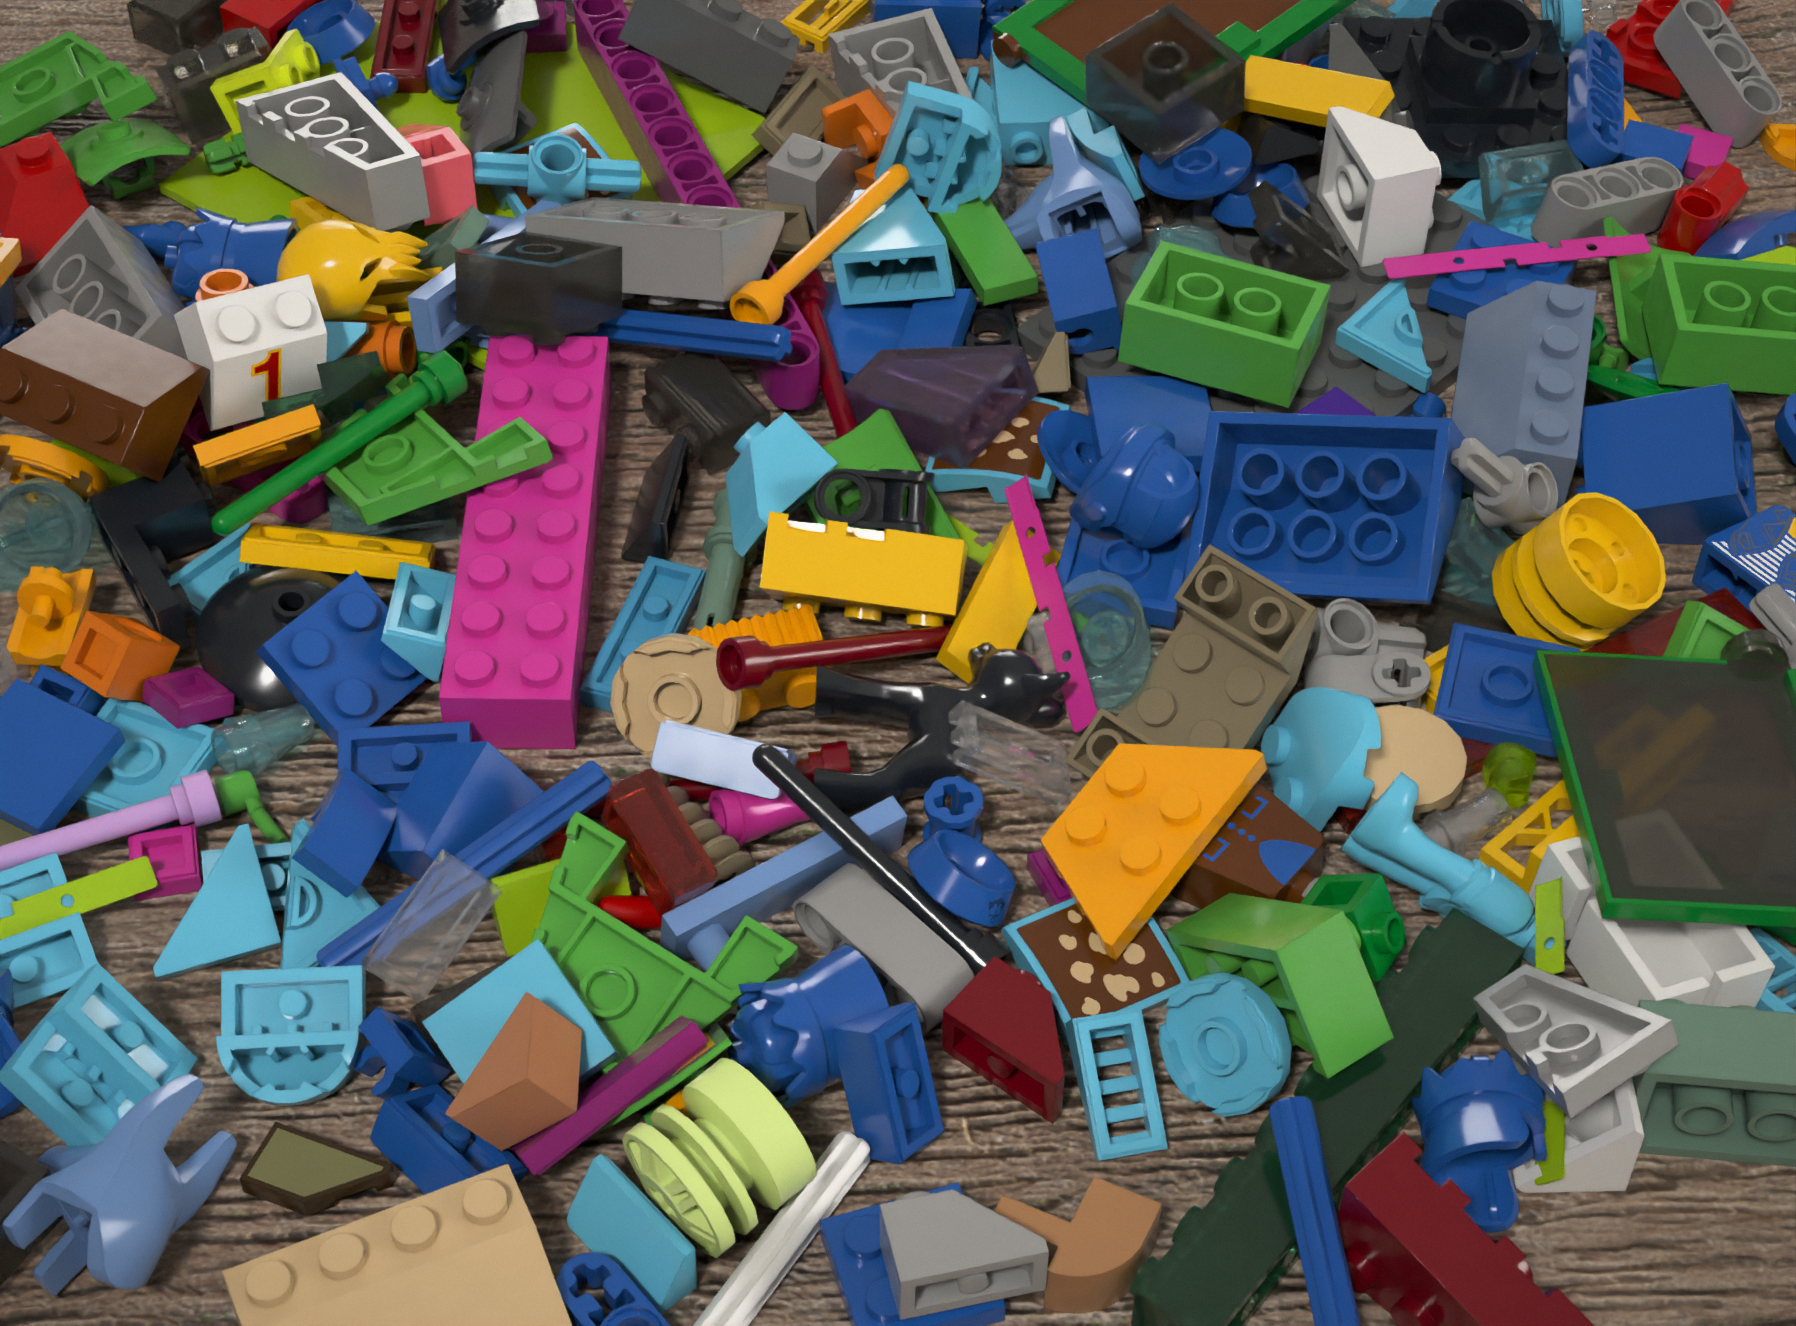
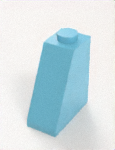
[831,185,956,305]

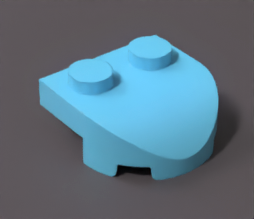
[874,80,1002,213]
[1261,687,1381,832]
[216,965,366,1106]

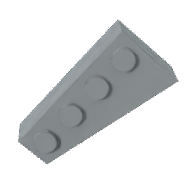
[828,8,973,119]
[236,72,431,233]

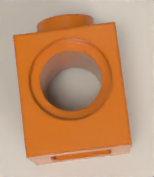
[60,610,181,702]

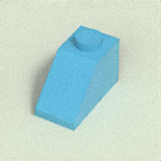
[725,412,838,557]

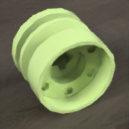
[622,1057,817,1258]

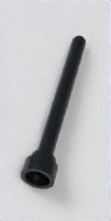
[752,744,1010,976]

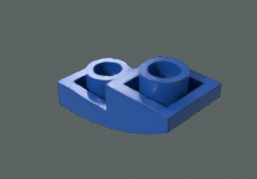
[1693,209,1796,260]
[292,767,397,898]

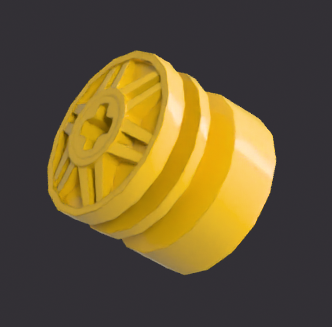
[1491,492,1666,652]

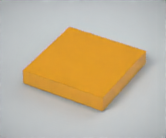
[193,404,322,487]

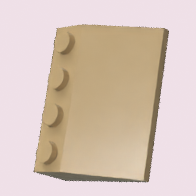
[222,1163,572,1326]

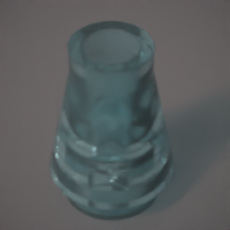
[211,703,315,777]

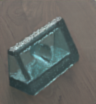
[1478,139,1584,222]

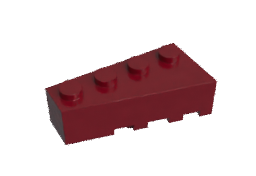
[1338,1131,1594,1326]

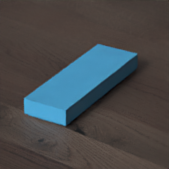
[580,556,707,713]

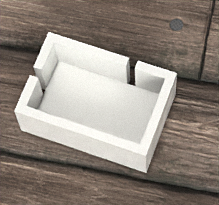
[1528,814,1775,1007]

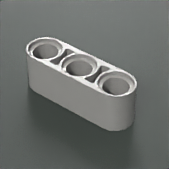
[1653,0,1782,148]
[1530,157,1684,248]
[793,863,975,1035]

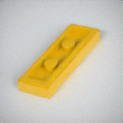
[1222,55,1395,127]
[935,519,1061,684]
[239,523,436,580]

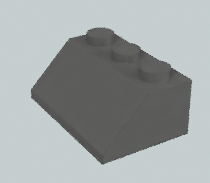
[618,0,800,114]

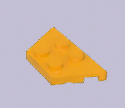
[1040,743,1267,960]

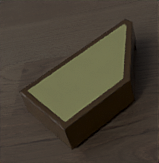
[240,1121,396,1216]

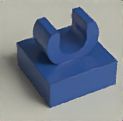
[353,1007,452,1099]

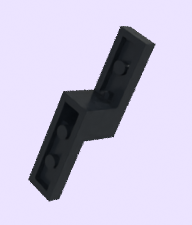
[88,444,217,652]

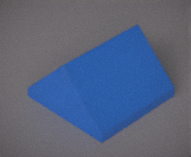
[375,741,544,912]

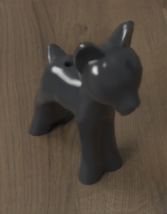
[812,642,1071,823]

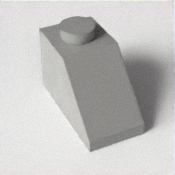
[766,133,868,233]
[879,1189,1049,1320]

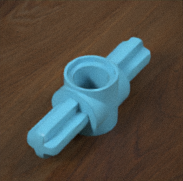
[472,134,641,205]

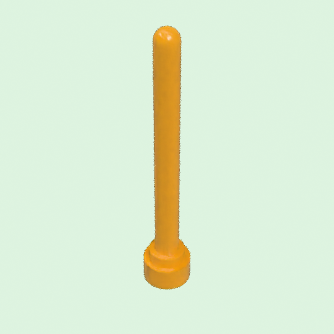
[729,164,909,325]

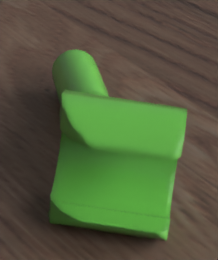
[1599,333,1631,371]
[215,770,288,844]

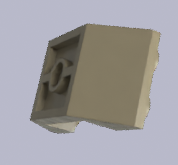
[1065,544,1319,778]

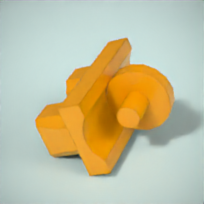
[5,566,97,677]

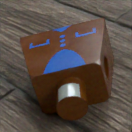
[1169,781,1326,909]

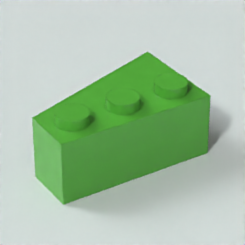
[1166,893,1394,1079]

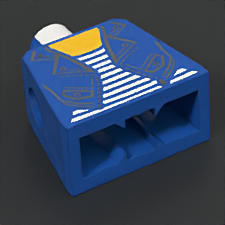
[1692,505,1796,649]

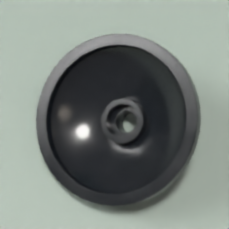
[196,565,350,717]

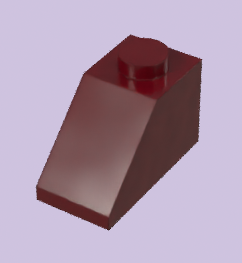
[942,956,1065,1124]

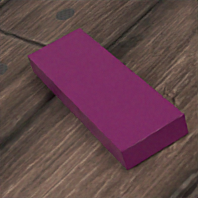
[511,1015,708,1176]

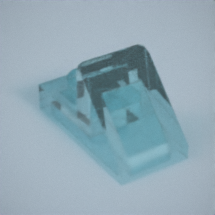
[1441,497,1514,615]

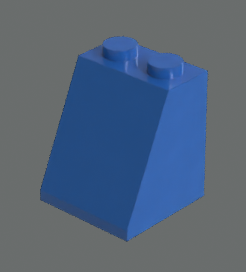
[1576,383,1758,545]

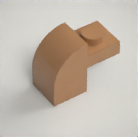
[994,1176,1162,1314]

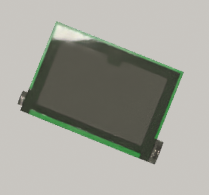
[1532,629,1796,927]

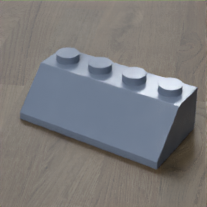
[1451,280,1597,509]

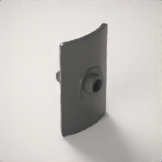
[456,29,537,160]

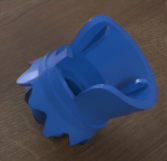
[164,207,298,308]
[727,945,890,1110]
[1411,1050,1547,1233]

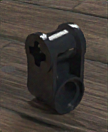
[814,469,935,535]

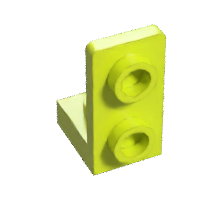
[210,29,320,134]

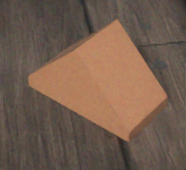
[444,992,582,1151]

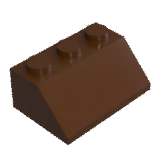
[0,308,210,482]

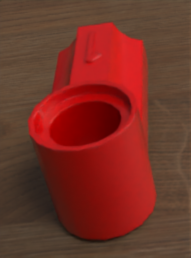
[1656,161,1749,256]

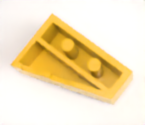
[760,511,968,628]

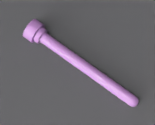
[0,769,222,872]

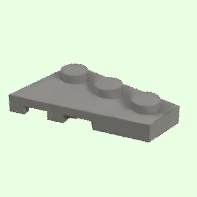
[1473,964,1679,1119]

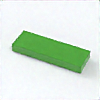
[925,197,1038,306]

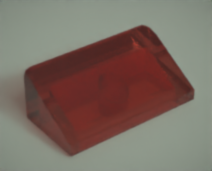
[601,768,718,920]

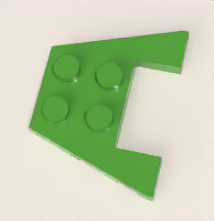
[0,31,158,148]
[316,349,553,526]
[530,811,800,1076]

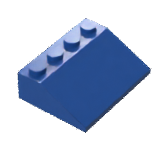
[1184,411,1465,605]

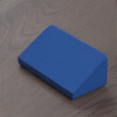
[832,1002,944,1164]
[370,1083,528,1194]

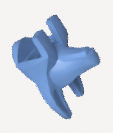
[1004,115,1143,263]
[2,1074,237,1296]

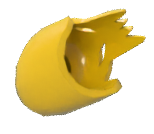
[276,218,432,322]

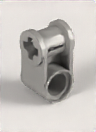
[1302,651,1431,711]

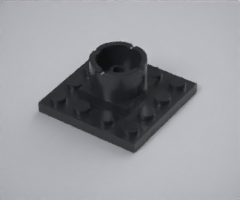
[1343,0,1591,179]

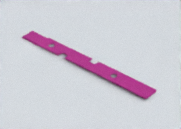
[1382,234,1651,279]
[1004,474,1098,733]

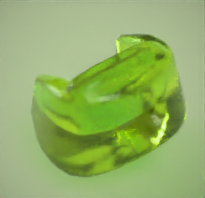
[1482,742,1536,811]

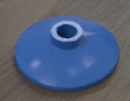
[1139,126,1252,200]
[1037,410,1097,494]

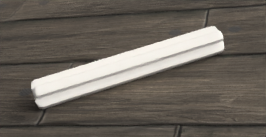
[693,1131,870,1326]

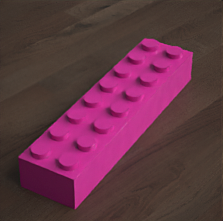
[439,335,613,749]

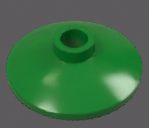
[1586,364,1682,402]

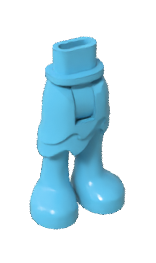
[1340,771,1566,967]

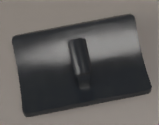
[438,0,539,75]

